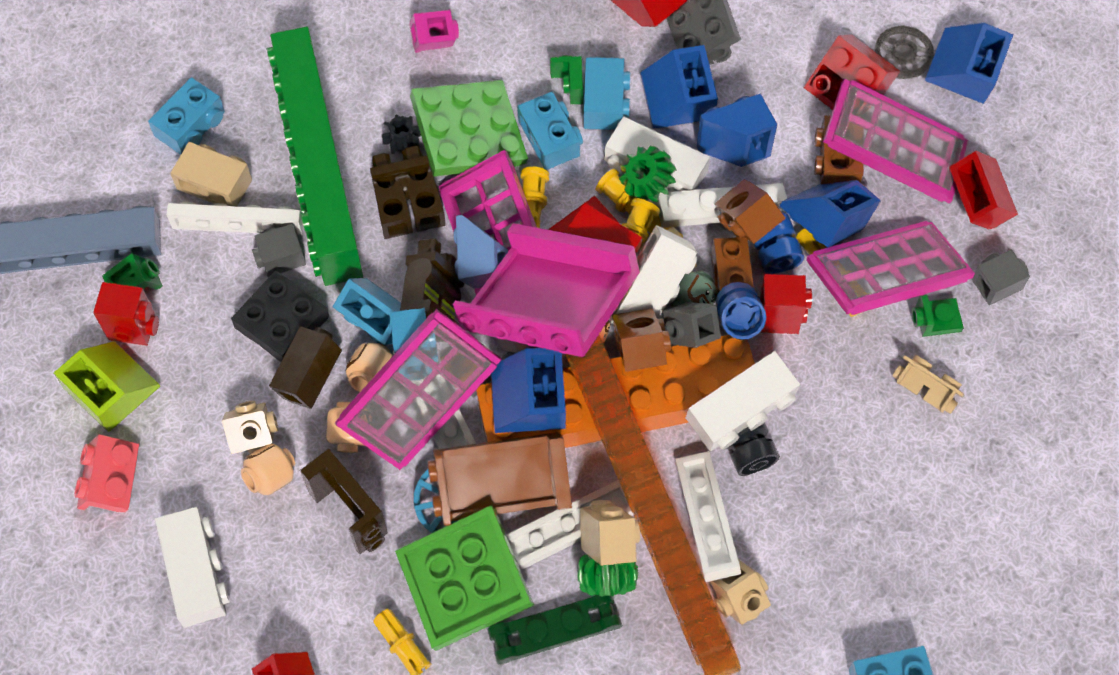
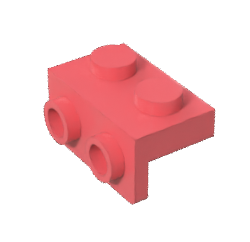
[74,434,139,512]

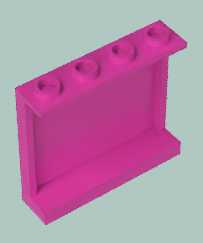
[453,223,640,357]

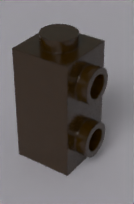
[269,327,342,409]

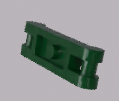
[487,595,622,665]

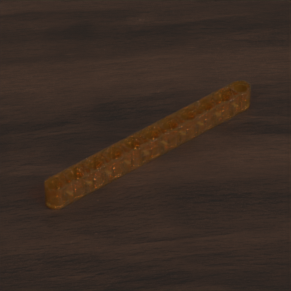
[565,335,741,675]

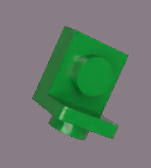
[550,55,583,105]
[102,253,163,290]
[912,294,964,337]

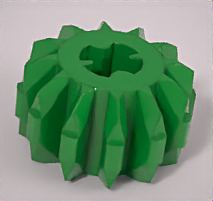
[619,145,677,202]
[577,554,638,597]

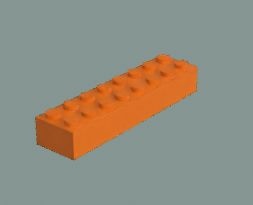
[476,335,755,448]

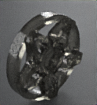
[874,26,934,79]

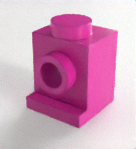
[409,10,459,53]

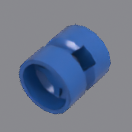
[754,213,805,274]
[715,282,766,340]

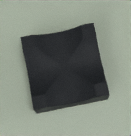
[231,270,329,362]

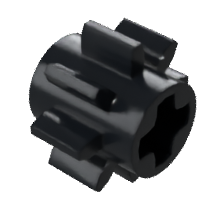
[381,114,421,154]

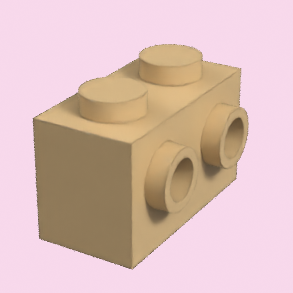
[170,142,252,207]
[580,500,640,565]

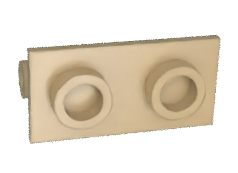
[893,354,964,414]

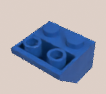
[925,23,1014,104]
[640,45,718,129]
[696,93,778,167]
[780,180,881,248]
[491,348,566,433]

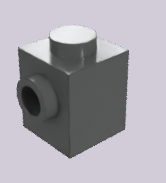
[252,224,306,277]
[971,249,1030,306]
[663,302,721,348]

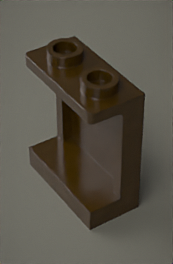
[300,448,388,554]

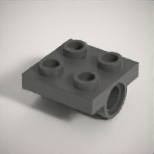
[667,0,741,65]

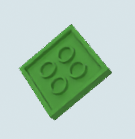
[410,80,528,177]
[395,505,534,651]

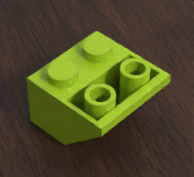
[53,341,160,433]

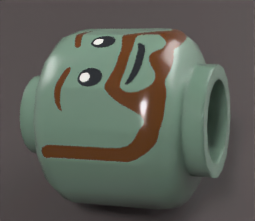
[670,270,718,308]

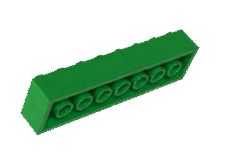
[267,26,364,286]

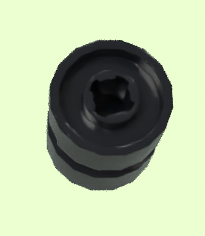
[727,422,780,476]

